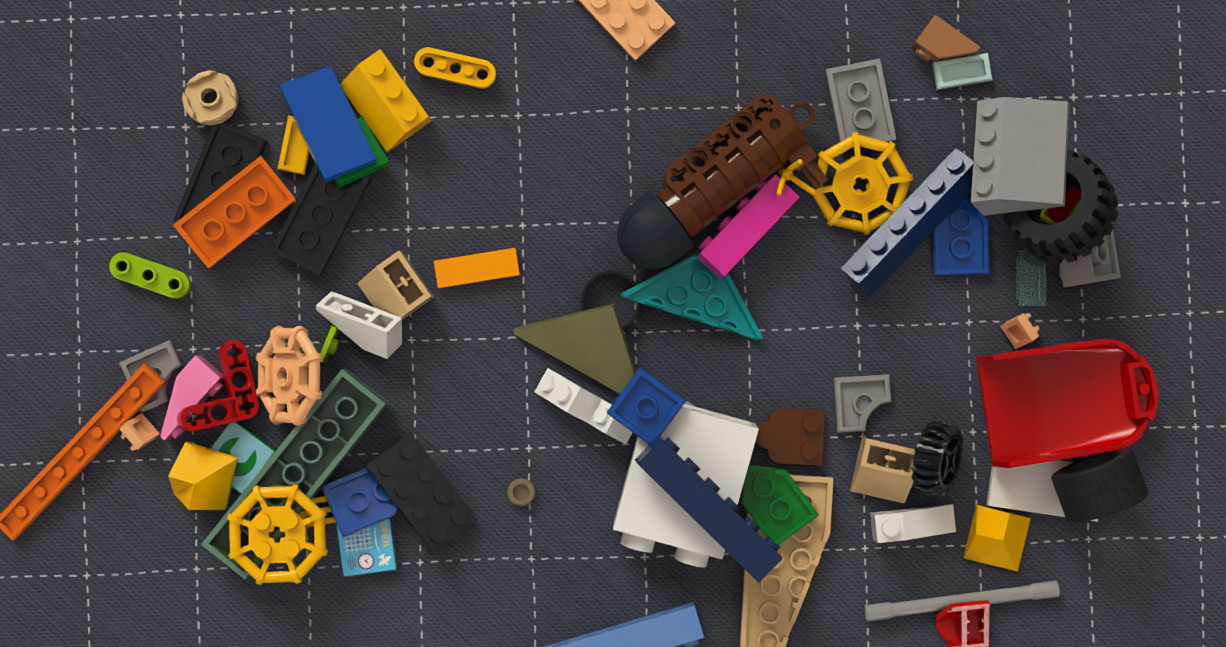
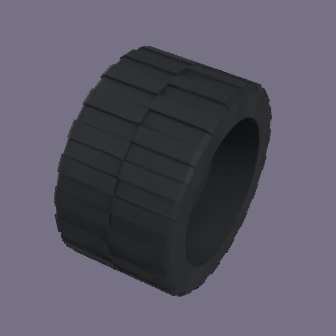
[1051,448,1149,523]

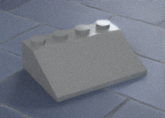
[971,97,1070,216]

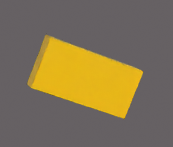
[278,115,311,176]

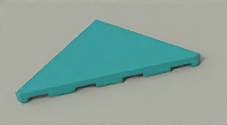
[620,251,763,341]

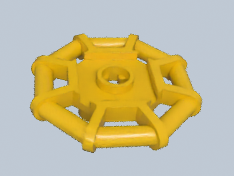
[809,132,913,236]
[227,484,328,585]

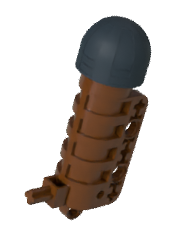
[617,94,829,269]

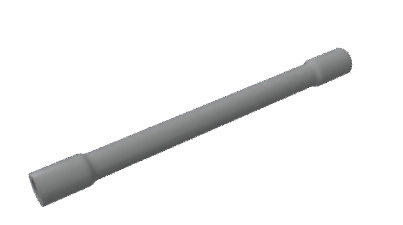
[864,580,1060,622]

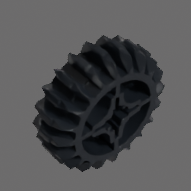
[911,421,964,496]

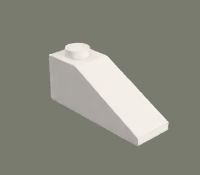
[316,291,402,359]
[870,504,956,543]

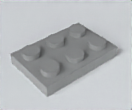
[825,59,897,150]

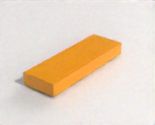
[434,248,520,288]

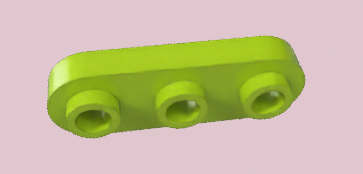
[109,253,191,299]

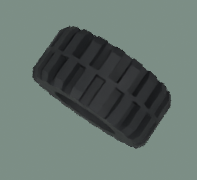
[1003,151,1118,264]

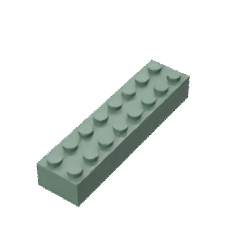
[201,369,389,579]

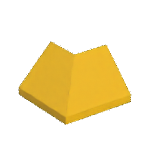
[168,442,238,510]
[963,504,1031,572]

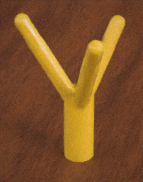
[776,159,816,196]

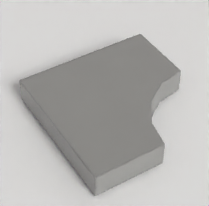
[119,340,183,413]
[833,374,891,433]

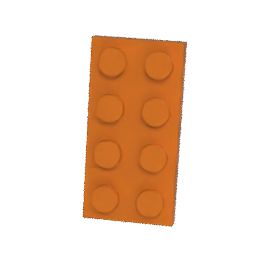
[173,156,297,269]

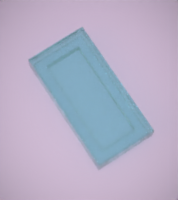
[1017,251,1046,306]

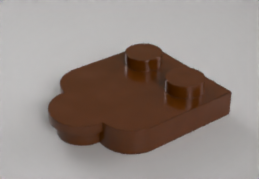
[756,408,825,466]

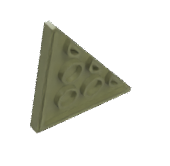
[513,303,636,394]

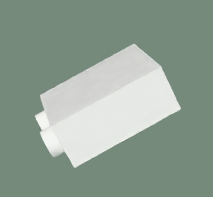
[613,404,759,567]

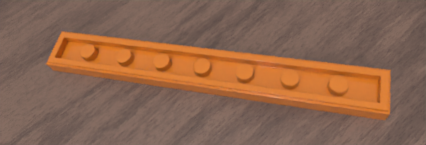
[0,363,166,541]

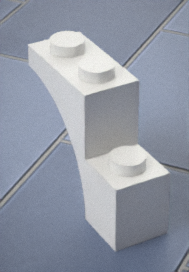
[534,368,632,444]

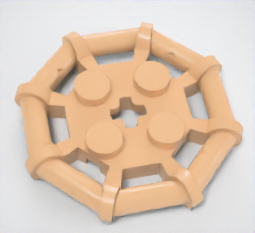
[256,326,323,426]

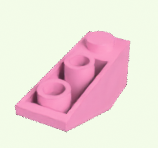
[160,355,224,440]

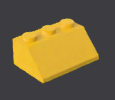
[340,49,432,153]

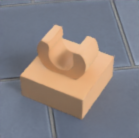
[1000,313,1039,349]
[120,413,160,451]

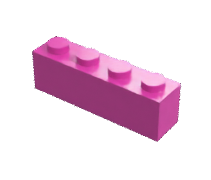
[697,174,800,280]

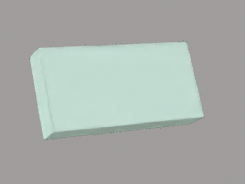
[932,53,992,90]

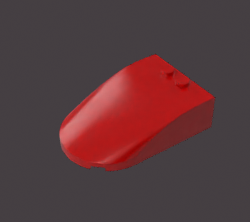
[976,339,1158,468]

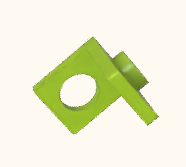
[300,326,340,363]

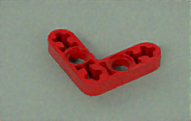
[177,340,259,432]

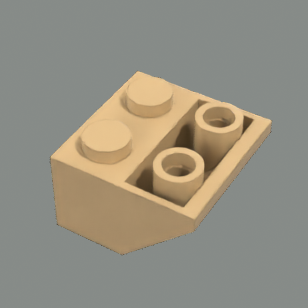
[357,250,434,320]
[850,437,915,503]

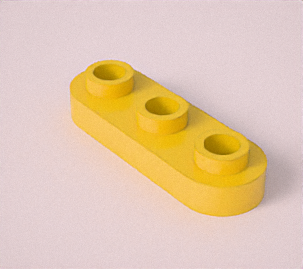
[414,47,496,89]

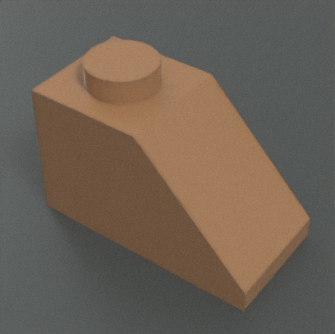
[912,15,980,62]

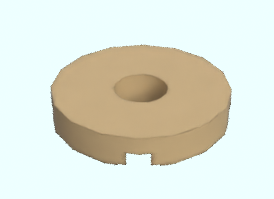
[182,70,239,126]

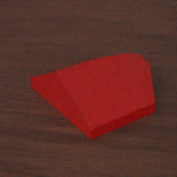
[935,600,990,647]

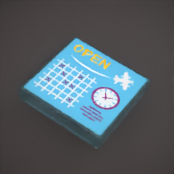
[335,517,398,578]

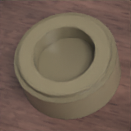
[507,478,535,506]

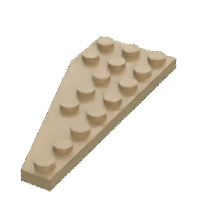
[740,475,833,647]

